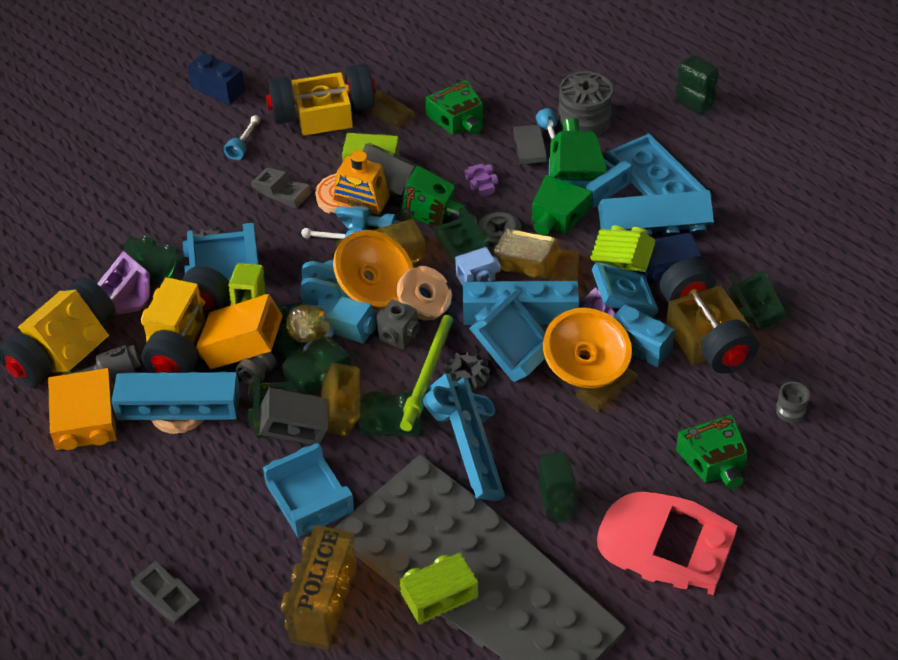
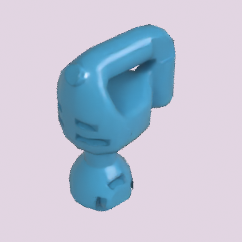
[335,206,401,236]

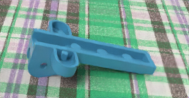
[300,260,429,321]
[423,373,505,501]

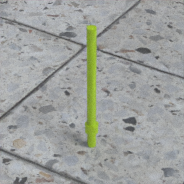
[400,315,453,431]

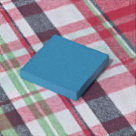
[592,262,658,318]

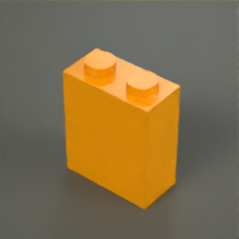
[196,294,283,370]
[48,368,117,450]

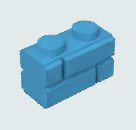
[613,304,675,368]

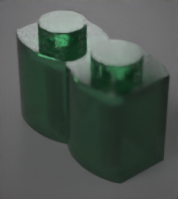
[675,55,719,115]
[282,336,352,395]
[538,451,578,523]

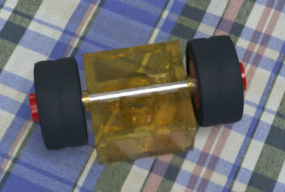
[660,258,759,374]

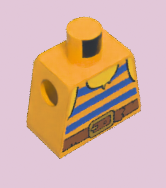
[332,151,390,215]

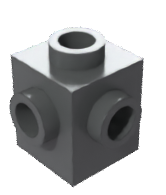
[376,299,420,350]

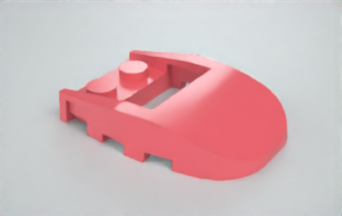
[597,492,737,595]

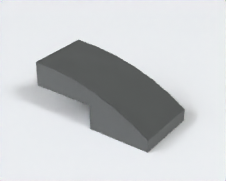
[513,125,547,164]
[251,167,312,209]
[131,560,200,624]

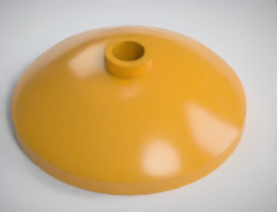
[333,230,413,309]
[543,308,632,388]

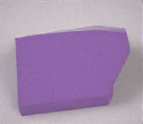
[97,251,150,316]

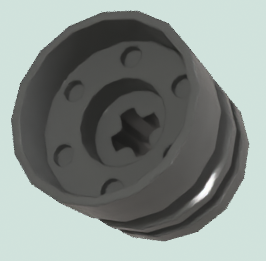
[558,71,613,136]

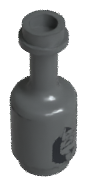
[62,344,142,380]

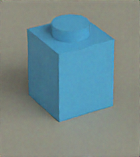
[328,296,377,344]

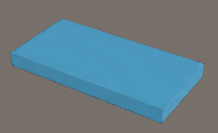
[606,133,711,196]

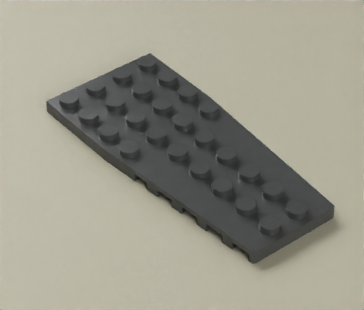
[331,455,625,660]

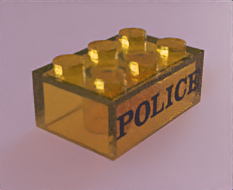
[281,525,357,651]

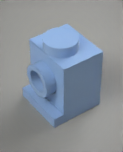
[455,247,500,286]

